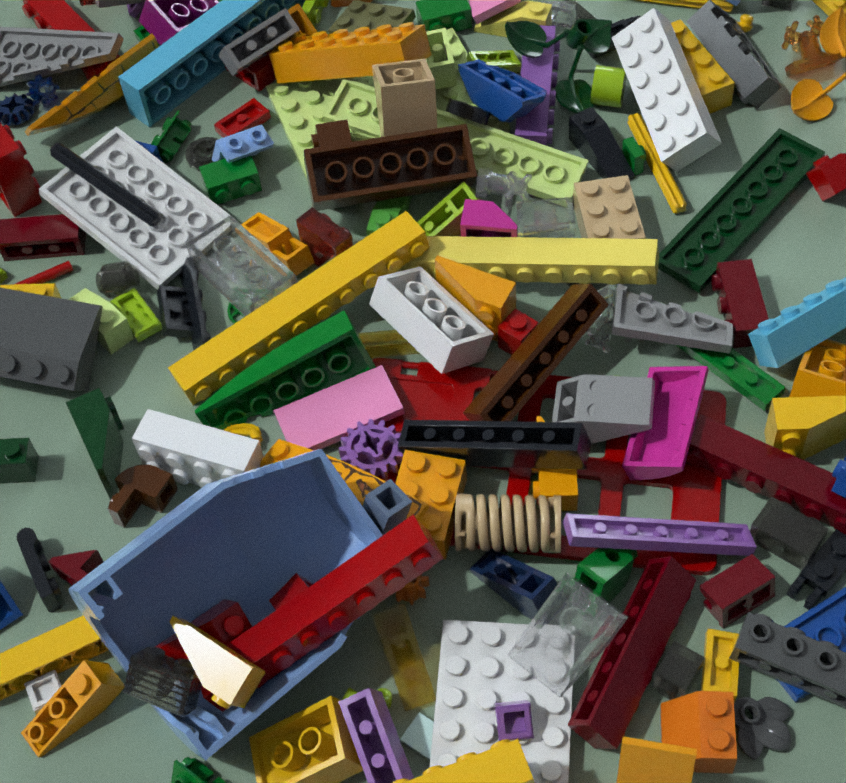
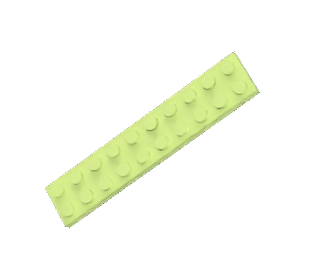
[322,78,588,208]

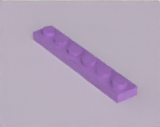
[563,513,757,556]

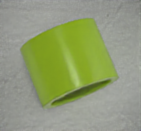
[591,65,627,108]

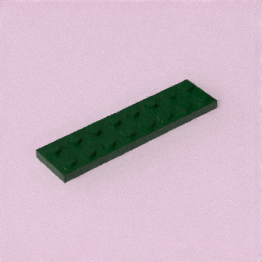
[658,128,825,293]

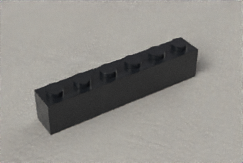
[398,420,591,470]

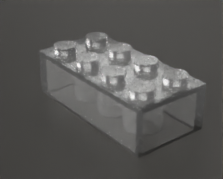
[186,215,297,316]

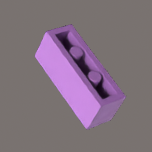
[339,688,414,783]

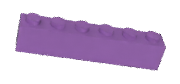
[515,25,560,146]

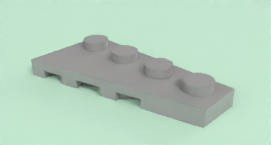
[612,284,733,354]

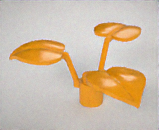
[791,8,846,121]

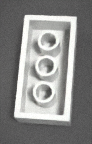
[369,266,494,374]
[132,409,264,488]

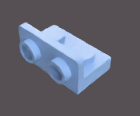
[212,124,274,163]

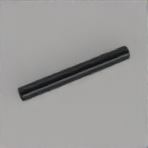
[50,142,161,227]

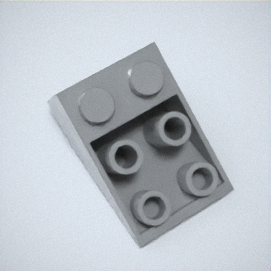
[552,374,655,444]

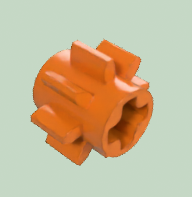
[395,573,430,605]

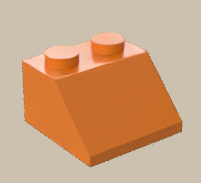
[660,691,737,774]

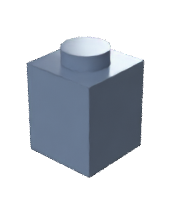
[362,479,413,535]

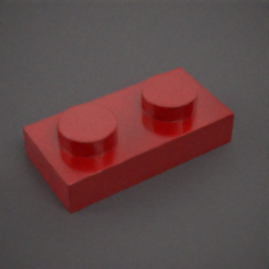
[214,98,271,138]

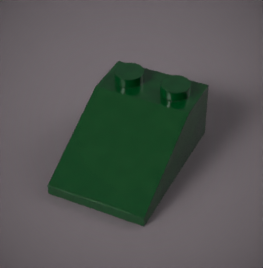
[66,388,124,500]

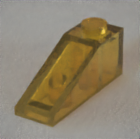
[371,603,436,711]

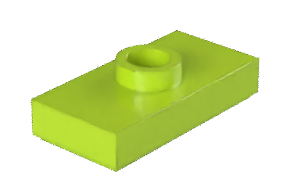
[466,50,522,73]
[110,288,162,343]

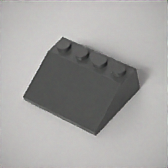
[0,288,103,391]

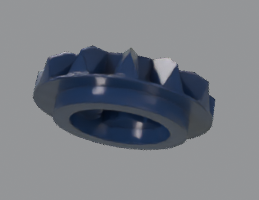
[0,93,35,126]

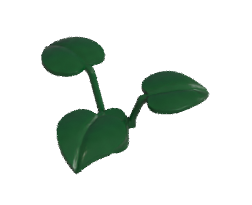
[505,19,612,113]

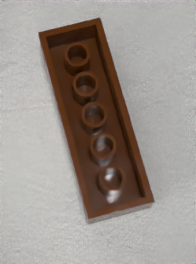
[304,124,477,212]

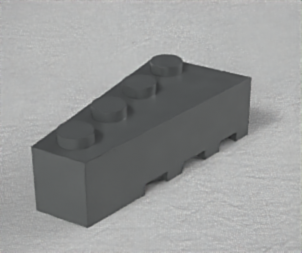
[686,0,782,108]

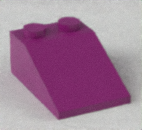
[139,0,219,45]

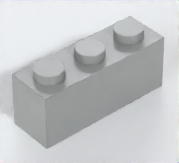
[219,8,300,76]

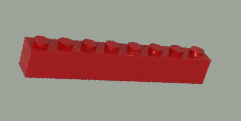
[194,514,444,712]

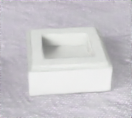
[24,670,62,715]

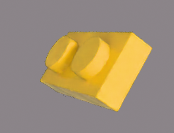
[701,628,739,701]

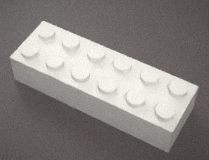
[612,8,722,172]

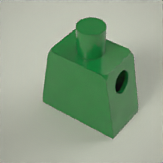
[569,548,638,619]

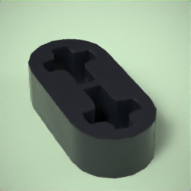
[445,98,491,125]

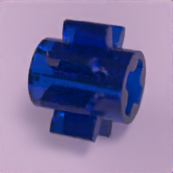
[26,74,59,107]

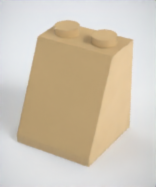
[372,58,437,137]

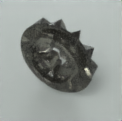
[185,137,218,171]

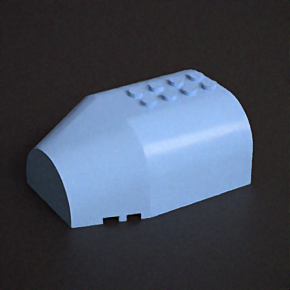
[68,449,383,761]

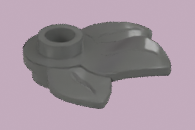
[734,697,792,760]

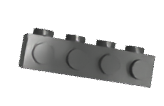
[729,612,846,708]

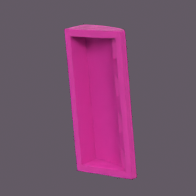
[622,366,709,480]

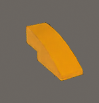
[238,212,315,278]

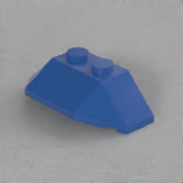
[458,59,547,122]

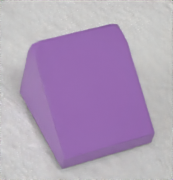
[494,700,534,741]

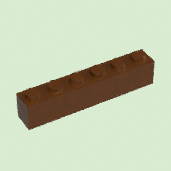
[463,283,609,421]

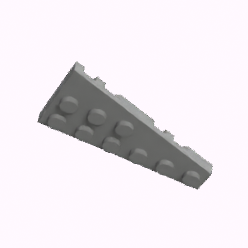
[0,27,124,87]

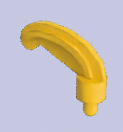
[224,423,263,445]

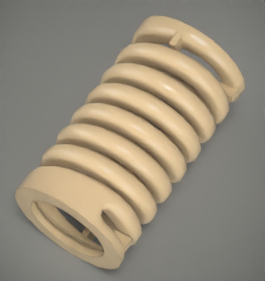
[455,493,561,553]

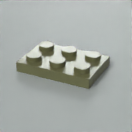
[328,0,416,34]

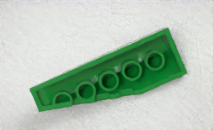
[195,310,376,430]

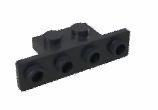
[157,257,211,351]

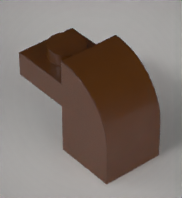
[107,465,178,528]

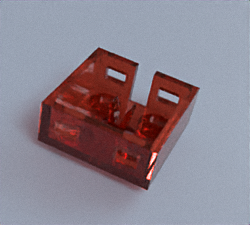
[296,207,353,267]

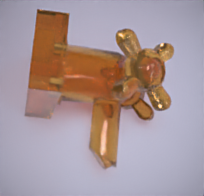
[782,15,843,78]

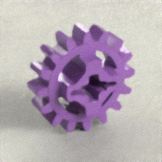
[339,419,403,480]

